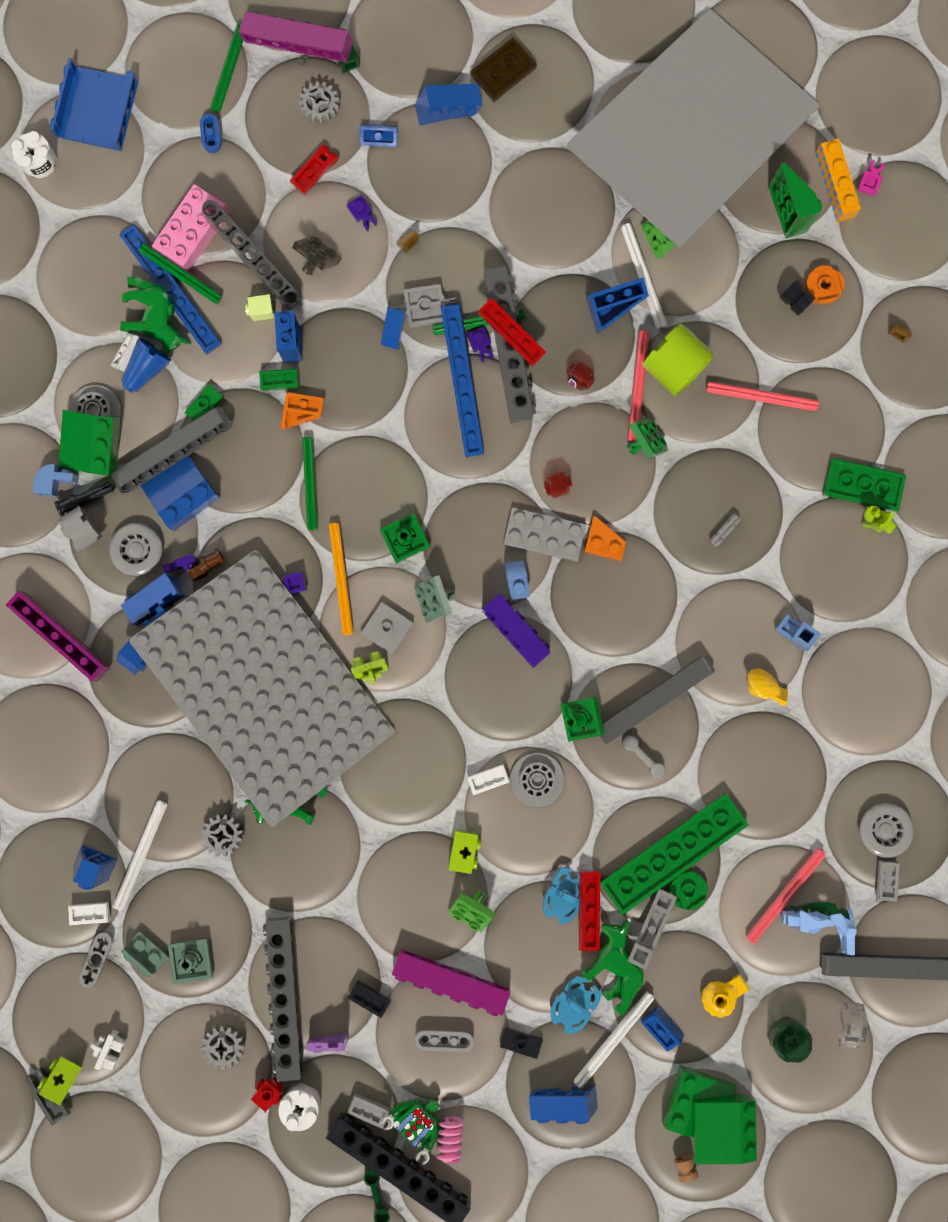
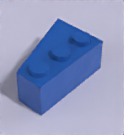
[415,84,482,126]
[117,606,167,675]

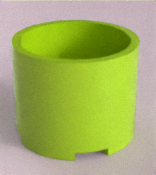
[642,323,716,397]

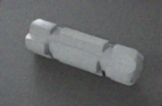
[710,514,741,547]

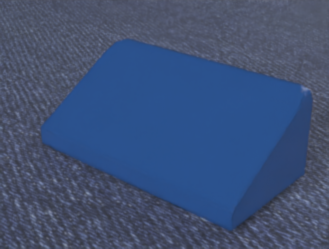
[360,124,398,147]
[381,307,406,350]
[641,1006,684,1052]

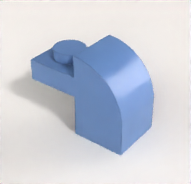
[32,464,79,497]
[504,560,530,601]
[776,614,821,651]

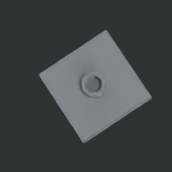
[360,602,413,655]

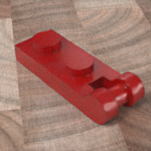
[290,144,339,196]

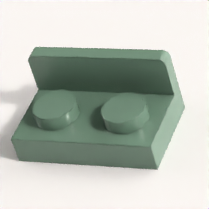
[121,930,169,977]

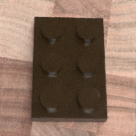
[470,37,537,102]

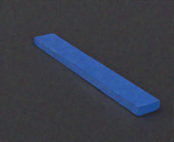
[119,224,222,355]
[441,304,484,458]

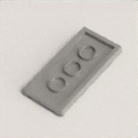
[503,508,586,562]

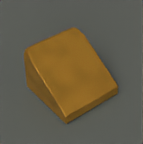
[397,231,419,252]
[888,322,912,343]

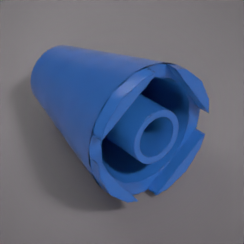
[121,338,171,393]

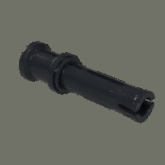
[54,481,114,517]

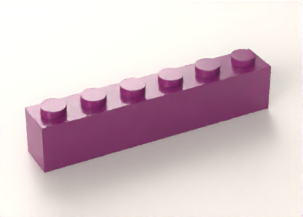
[239,12,353,62]
[6,591,111,682]
[392,949,511,1016]

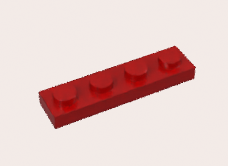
[478,298,546,367]
[579,871,601,951]

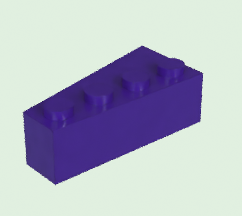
[482,593,551,668]

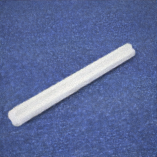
[621,223,667,330]
[113,800,167,911]
[574,991,654,1088]

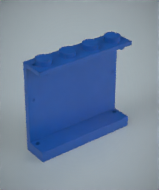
[50,58,139,151]

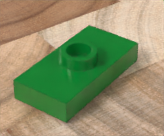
[259,368,299,391]
[184,384,224,421]

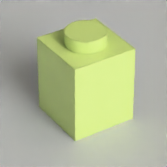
[245,294,275,321]

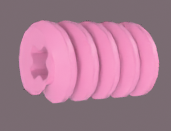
[436,1116,464,1163]

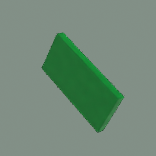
[822,458,906,512]

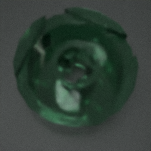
[767,1016,813,1063]

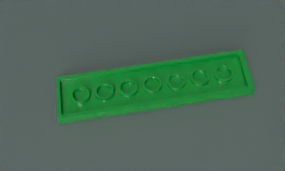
[600,793,749,916]

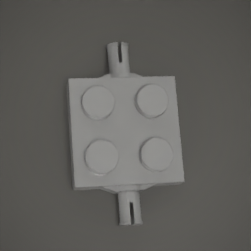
[393,284,457,328]

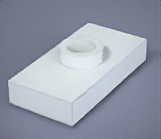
[111,333,140,372]
[467,764,509,795]
[68,902,110,925]

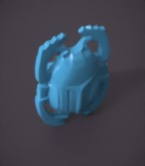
[542,867,580,924]
[550,976,602,1034]

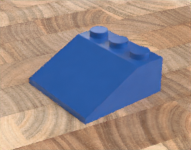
[141,455,220,531]

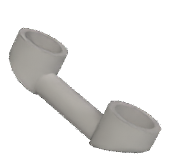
[622,735,665,779]

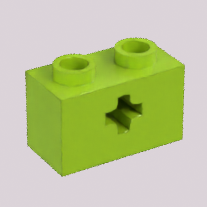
[448,829,481,874]
[38,1056,82,1105]

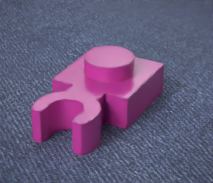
[857,160,884,197]

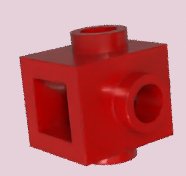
[251,1075,284,1113]

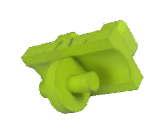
[861,506,897,534]
[351,651,389,685]

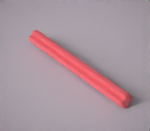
[628,330,649,442]
[706,381,819,411]
[746,848,826,944]

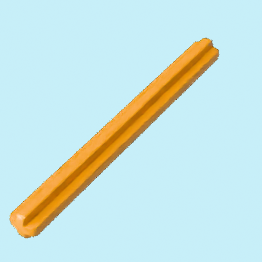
[329,522,353,635]

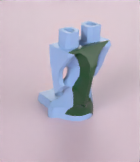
[781,902,857,955]

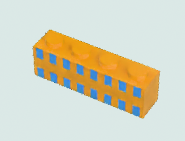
[815,138,861,222]

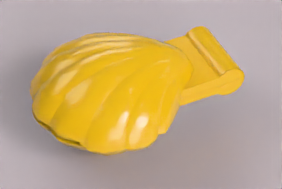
[746,668,788,706]
[701,974,750,1018]

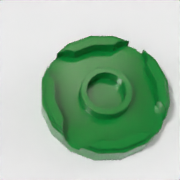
[669,871,708,910]

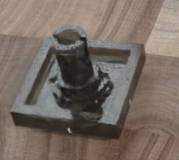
[292,236,342,275]

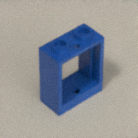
[274,311,302,362]

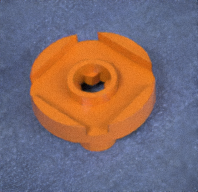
[805,265,845,305]

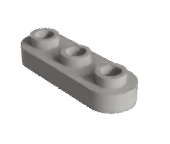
[415,1029,474,1052]

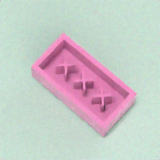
[152,184,230,272]

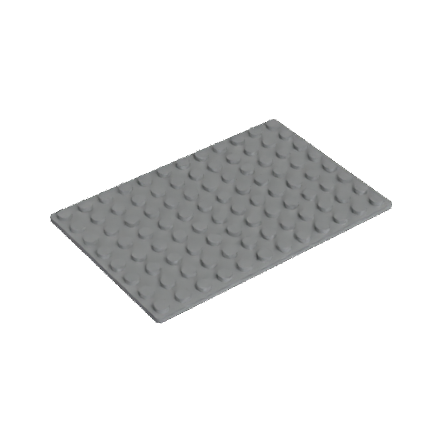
[567,9,819,247]
[129,550,394,827]

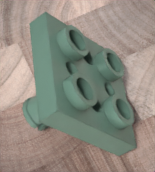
[414,575,455,623]
[168,938,213,984]

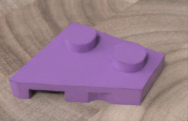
[307,1033,349,1053]

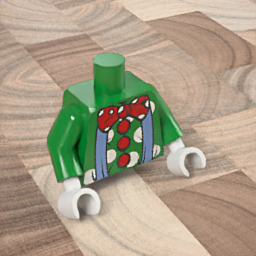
[380,1097,440,1165]

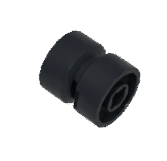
[779,280,816,316]

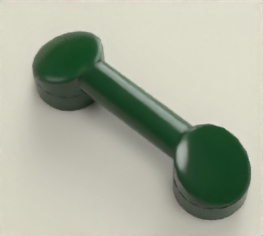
[364,1169,390,1222]

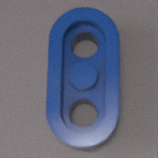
[200,114,222,153]

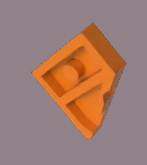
[280,392,325,430]
[584,516,626,561]

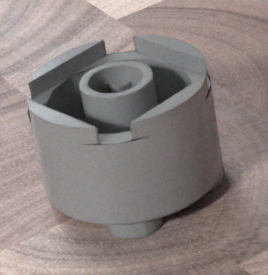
[58,506,102,552]

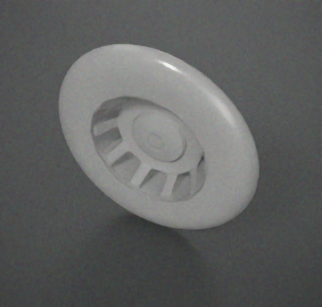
[68,385,121,417]
[109,523,162,576]
[510,753,564,807]
[860,803,914,858]

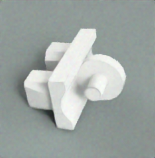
[90,1030,126,1071]

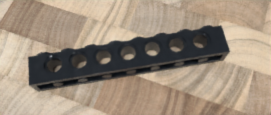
[326,1112,471,1222]

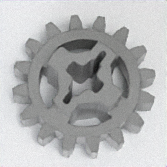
[299,81,340,124]
[200,814,244,857]
[201,1024,245,1070]

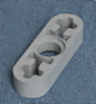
[79,931,114,988]

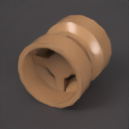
[674,1154,698,1182]

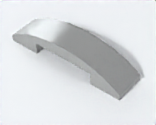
[628,889,677,970]

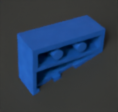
[586,277,649,334]
[121,573,186,626]
[73,845,118,890]
[529,1085,598,1124]

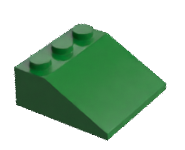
[768,163,822,239]
[59,410,120,476]
[662,1065,736,1137]
[693,1094,757,1164]

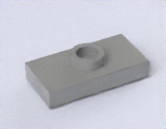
[876,860,900,902]
[347,1093,391,1129]

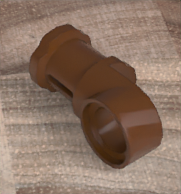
[188,548,225,581]

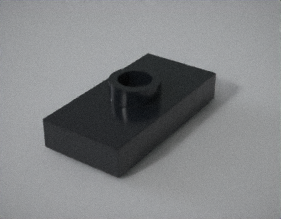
[348,980,392,1018]
[500,1027,543,1059]

